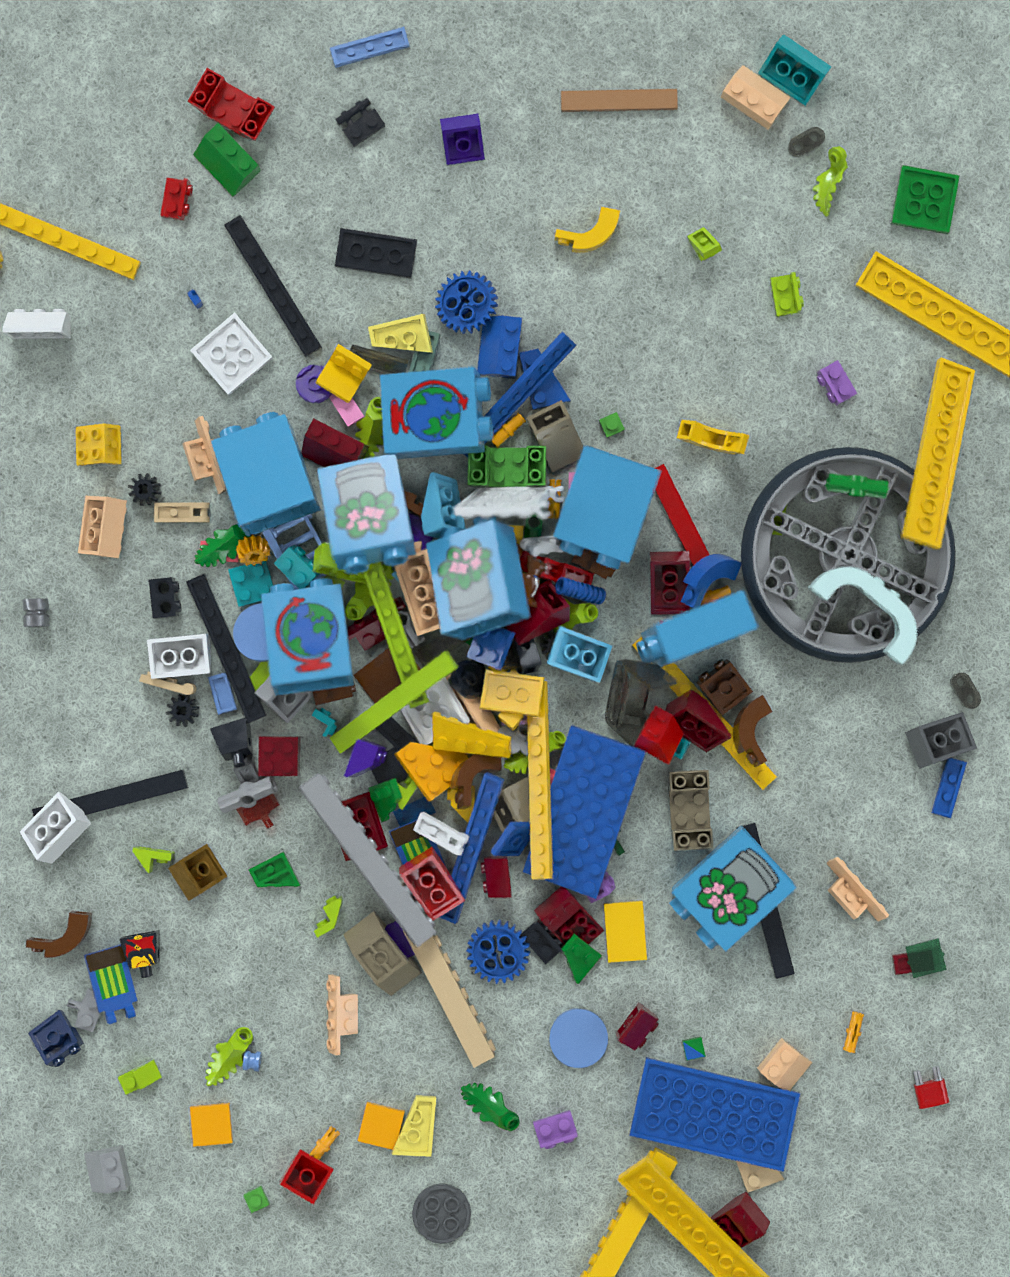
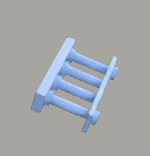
[262,514,325,590]

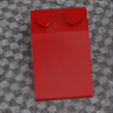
[399,847,465,921]

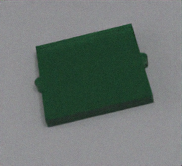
[905,938,947,978]

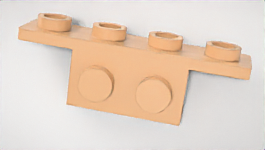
[182,416,227,494]
[827,857,889,921]
[326,974,358,1055]

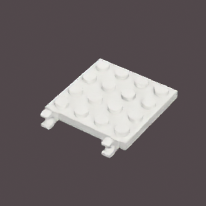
[454,486,565,518]

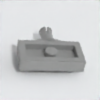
[67,988,100,1032]

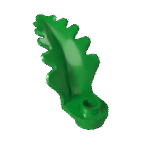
[194,523,251,567]
[461,1083,520,1131]

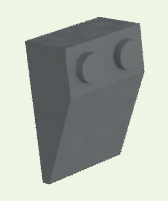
[905,712,977,769]

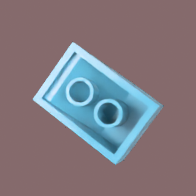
[421,472,466,539]
[546,626,612,683]

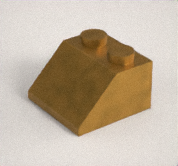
[168,844,228,901]

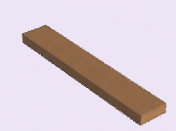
[561,89,678,112]

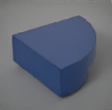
[187,289,203,309]

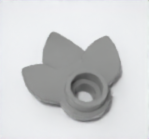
[498,725,528,756]

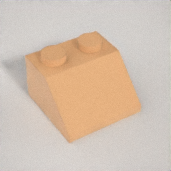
[757,1038,812,1090]

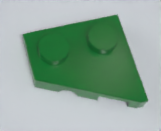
[562,934,602,984]

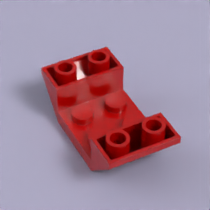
[188,68,275,141]

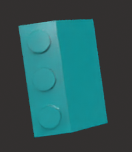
[757,34,832,106]

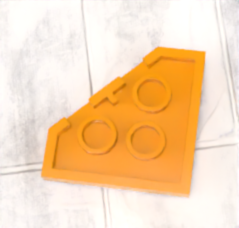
[394,742,468,802]

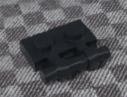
[335,98,386,147]

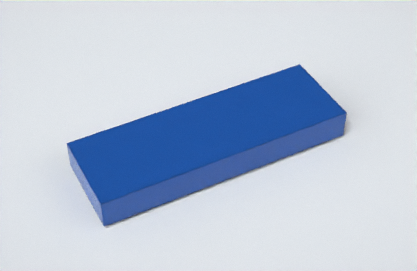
[931,758,967,818]

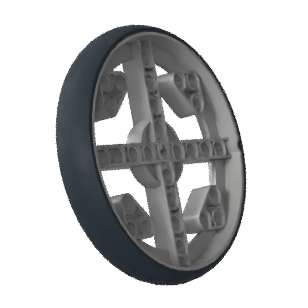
[741,447,956,663]

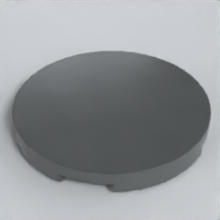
[412,1183,471,1244]

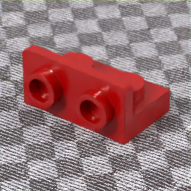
[160,177,193,221]

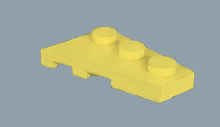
[368,314,433,353]
[392,1095,436,1157]

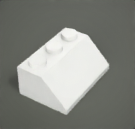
[3,309,71,339]
[147,634,211,679]
[20,792,91,864]

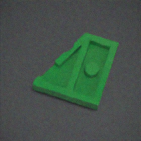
[368,778,402,823]
[249,851,301,887]

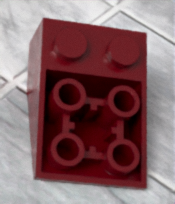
[505,580,570,645]
[534,886,604,945]
[710,1192,770,1248]

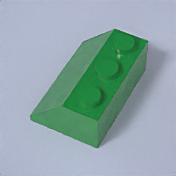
[193,123,261,197]

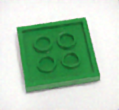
[891,165,960,234]

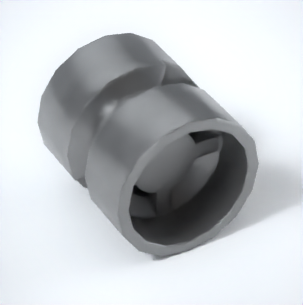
[22,598,49,627]

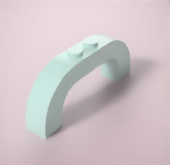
[808,567,917,665]

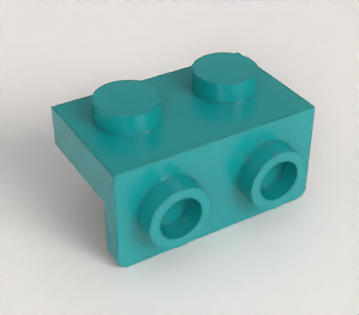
[274,545,320,589]

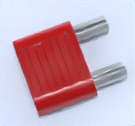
[913,1066,950,1109]

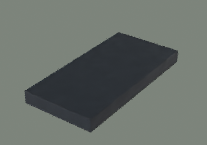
[335,228,417,279]

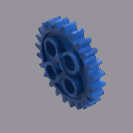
[435,270,498,334]
[466,919,530,984]

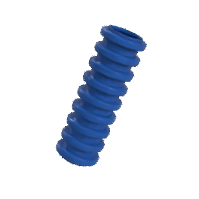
[555,577,606,605]

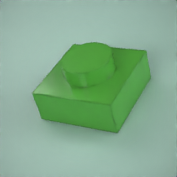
[599,412,625,438]
[243,1186,270,1213]

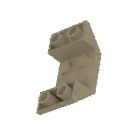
[669,770,713,851]
[343,911,422,996]

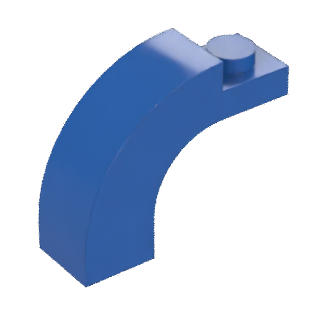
[681,554,741,609]

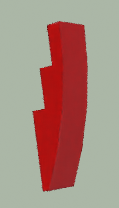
[519,551,594,585]

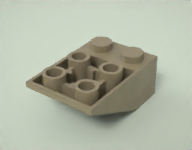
[526,400,583,472]
[493,776,530,833]

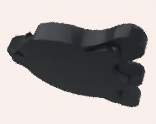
[448,659,486,699]

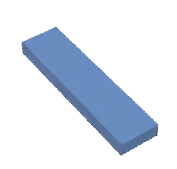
[330,27,410,68]

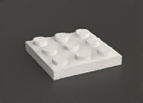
[190,312,273,395]
[401,677,470,745]

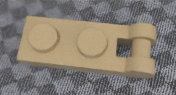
[154,502,210,523]
[139,671,197,695]

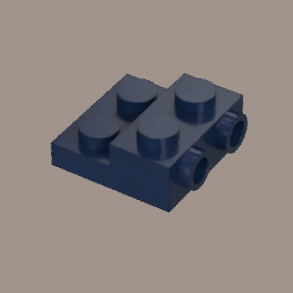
[28,1010,84,1067]

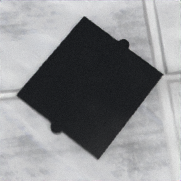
[371,747,409,784]

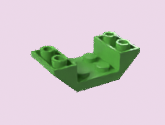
[468,446,546,487]

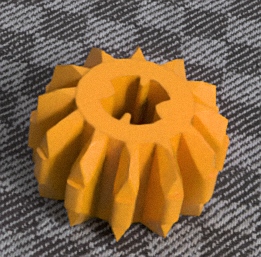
[236,534,270,566]

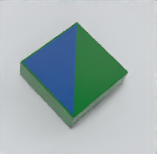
[682,1036,706,1060]

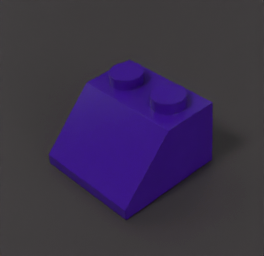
[440,113,485,165]
[344,739,388,778]

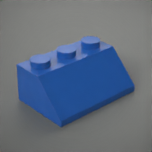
[477,315,522,379]

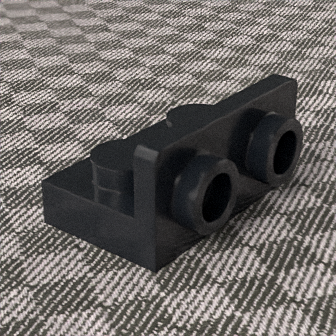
[520,919,563,965]

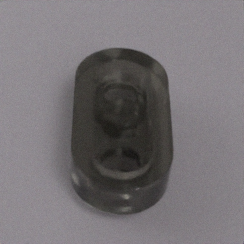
[788,127,825,158]
[950,673,981,709]

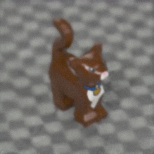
[516,543,547,607]

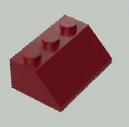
[301,418,369,468]
[340,791,388,861]

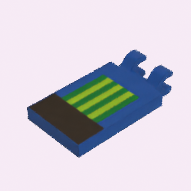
[389,819,448,870]
[84,944,138,1025]

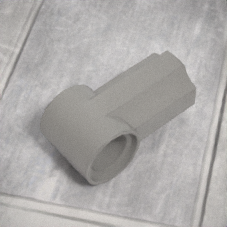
[398,611,426,649]

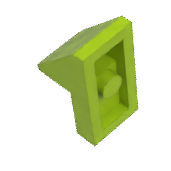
[687,227,722,261]
[397,775,417,810]
[132,846,175,873]
[118,1060,162,1095]

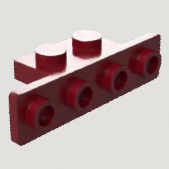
[347,596,406,651]

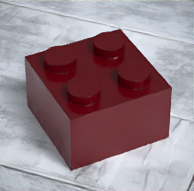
[258,736,300,776]

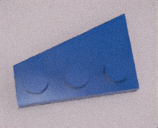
[519,348,571,410]

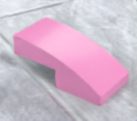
[329,394,365,428]

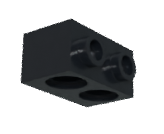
[149,577,182,619]

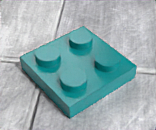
[228,561,274,607]

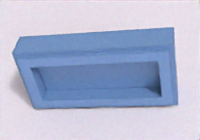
[208,672,237,715]

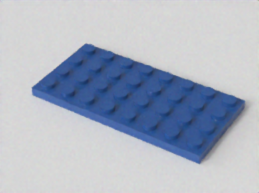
[523,725,646,899]
[629,1057,800,1172]

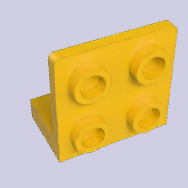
[316,344,372,403]
[76,423,121,466]

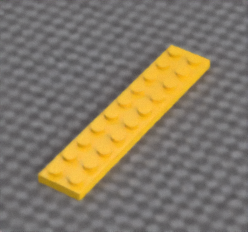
[855,251,1010,378]
[901,357,975,550]
[618,1156,769,1277]

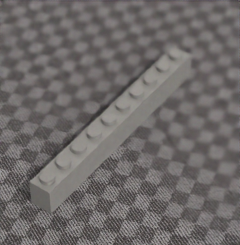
[298,773,437,947]

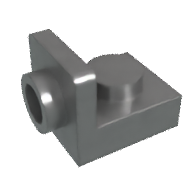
[233,753,261,784]

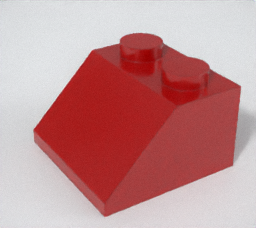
[634,705,684,765]
[279,1149,334,1205]

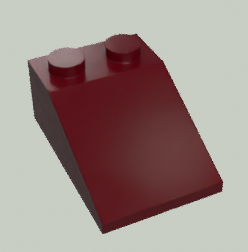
[650,551,690,615]
[665,689,732,753]

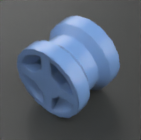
[243,1050,262,1072]

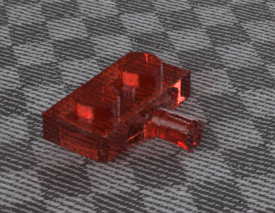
[236,794,280,829]

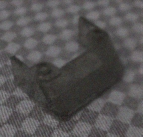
[605,659,677,749]

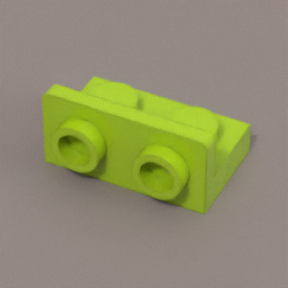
[770,272,804,317]

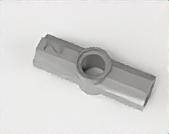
[218,776,278,813]

